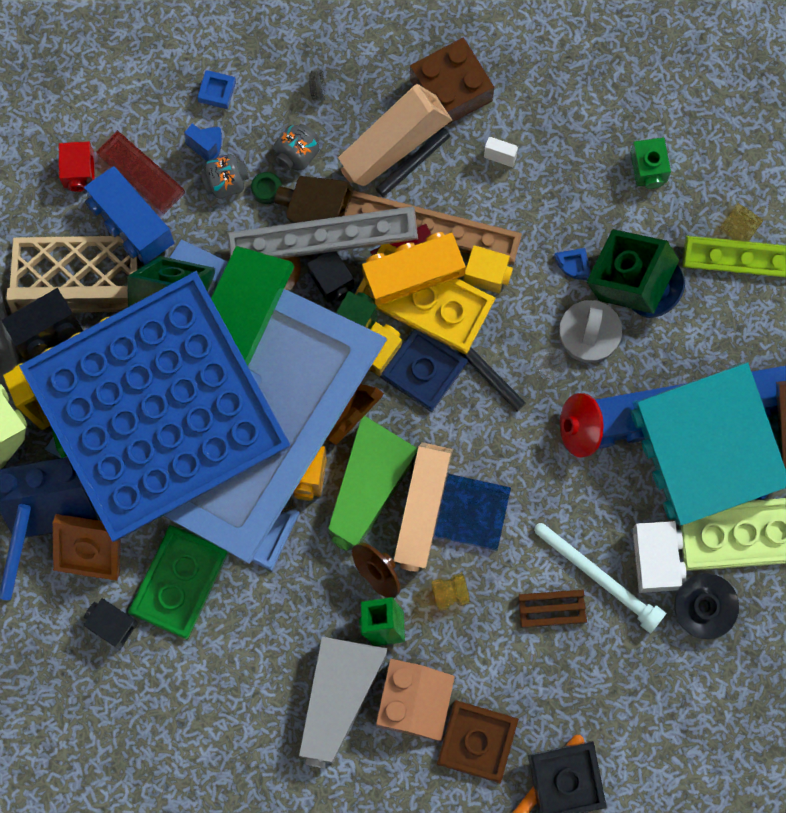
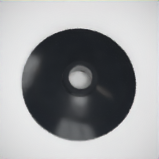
[674,573,739,639]

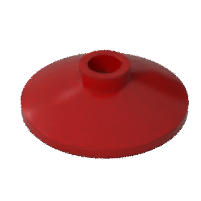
[560,393,604,458]

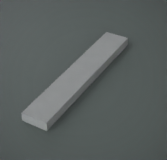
[228,206,418,259]

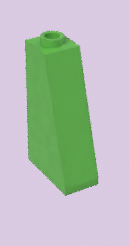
[328,416,418,551]

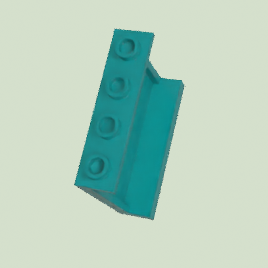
[630,362,786,526]

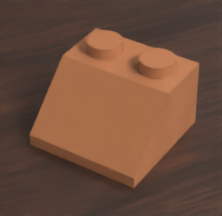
[376,659,455,741]

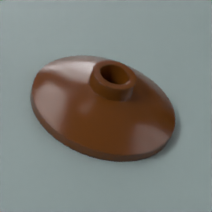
[352,542,400,598]

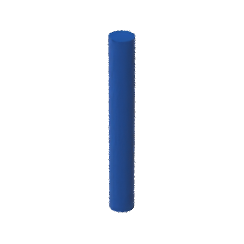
[0,504,31,600]

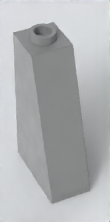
[299,637,387,768]

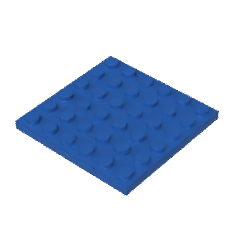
[19,271,291,542]

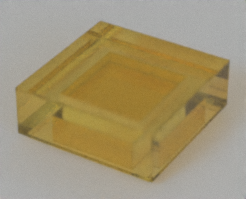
[719,203,764,241]

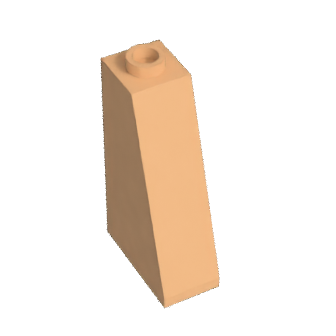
[338,84,452,186]
[394,442,453,572]

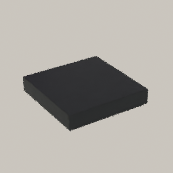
[528,741,607,813]

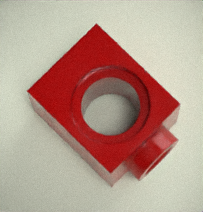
[59,141,95,192]

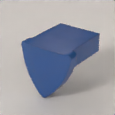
[184,123,222,161]

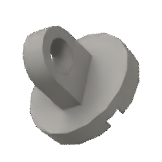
[559,300,622,363]

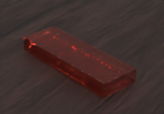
[96,130,185,214]

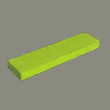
[682,235,786,277]

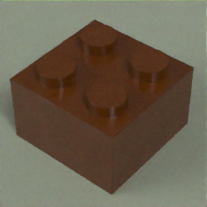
[410,37,494,127]

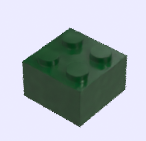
[587,229,679,314]

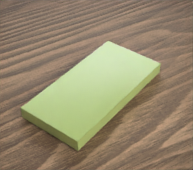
[679,498,786,571]

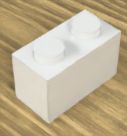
[633,521,686,593]

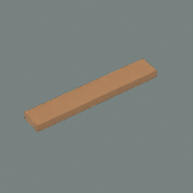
[345,191,522,265]

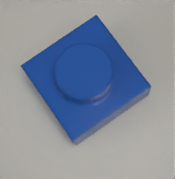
[197,70,236,109]

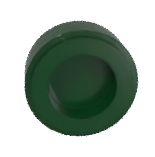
[251,172,282,204]

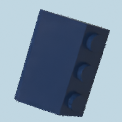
[0,457,101,538]

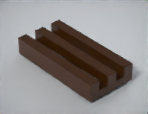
[518,590,587,628]

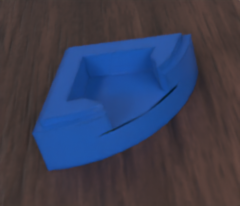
[554,248,591,280]

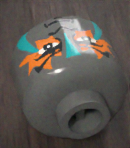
[273,124,320,171]
[201,154,249,199]

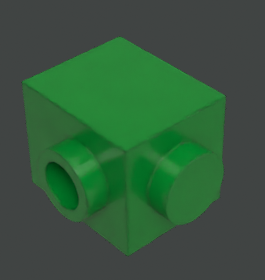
[630,137,671,189]
[359,597,405,646]

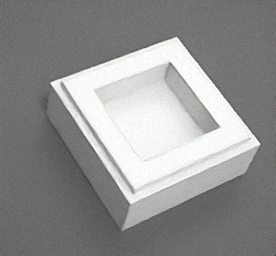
[484,137,518,167]

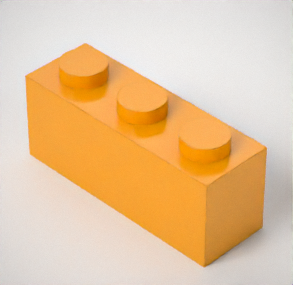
[362,232,466,306]

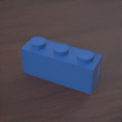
[84,166,174,265]

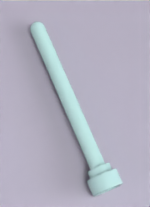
[534,523,667,634]

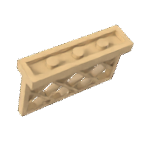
[6,236,138,314]

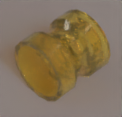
[431,572,470,612]

